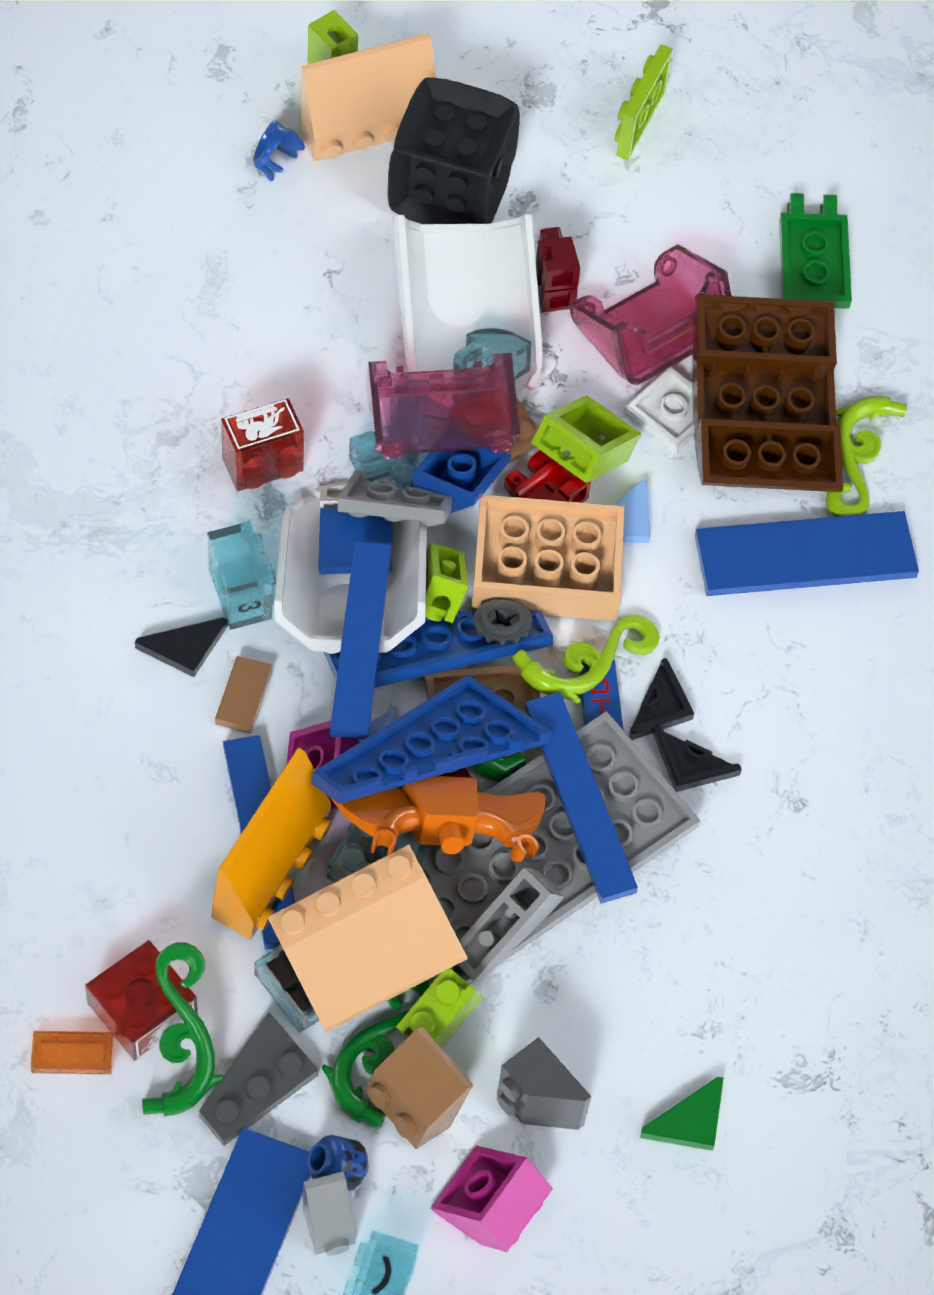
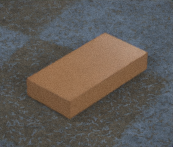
[215,656,272,733]

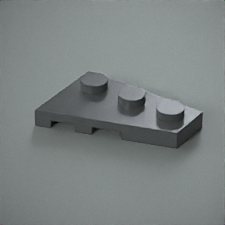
[199,1012,318,1146]

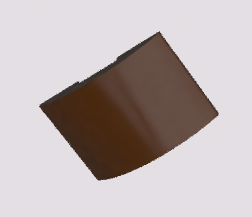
[692,294,843,492]

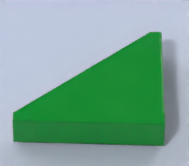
[640,1077,723,1151]

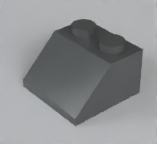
[497,1037,591,1130]

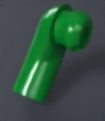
[472,752,527,781]

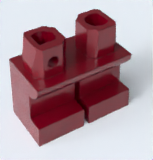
[536,227,581,313]

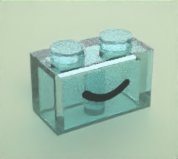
[343,1230,419,1295]

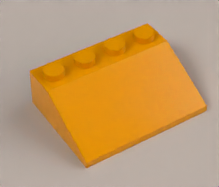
[211,747,332,940]

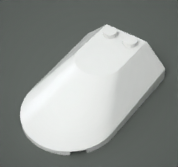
[393,214,543,414]
[274,482,427,654]

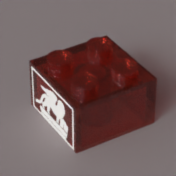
[221,398,304,492]
[85,940,198,1061]

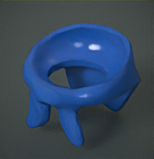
[253,120,305,182]

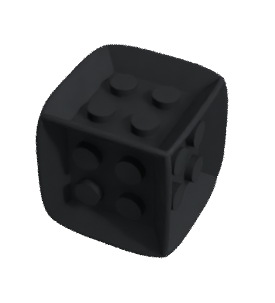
[387,77,520,224]

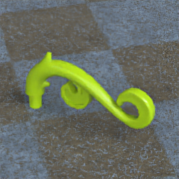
[825,396,907,517]
[512,615,660,704]

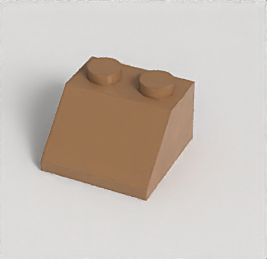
[365,1026,473,1149]

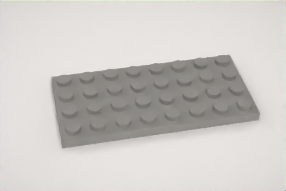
[417,711,701,986]

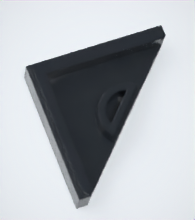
[134,617,228,677]
[629,658,694,740]
[653,726,742,792]

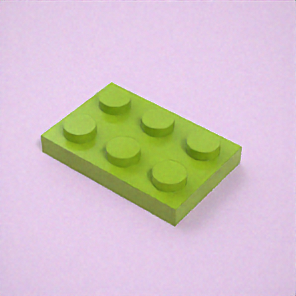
[614,44,673,160]

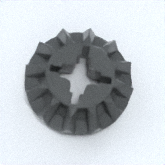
[473,599,532,646]

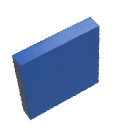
[318,508,393,575]

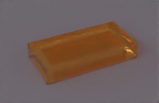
[30,1031,114,1075]

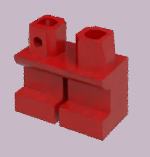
[504,450,591,503]

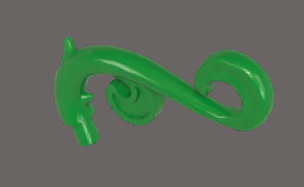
[142,942,224,1117]
[322,980,430,1129]

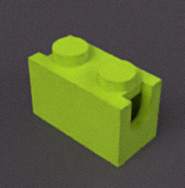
[307,10,358,64]
[425,542,469,623]
[396,968,484,1048]

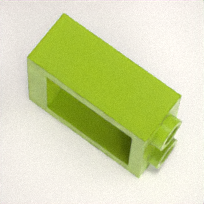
[531,395,641,483]

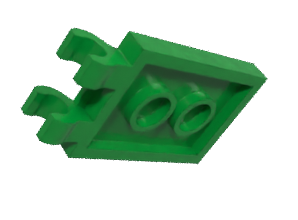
[779,193,852,309]

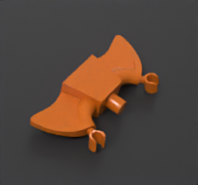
[331,776,545,862]

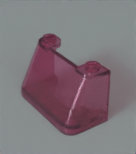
[569,244,732,385]
[366,353,520,459]

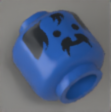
[307,1134,369,1191]

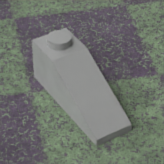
[457,867,565,981]

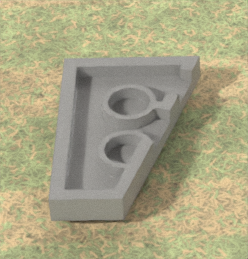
[338,470,452,526]

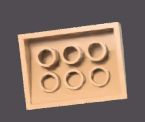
[301,33,436,161]
[471,495,625,621]
[268,845,468,1032]

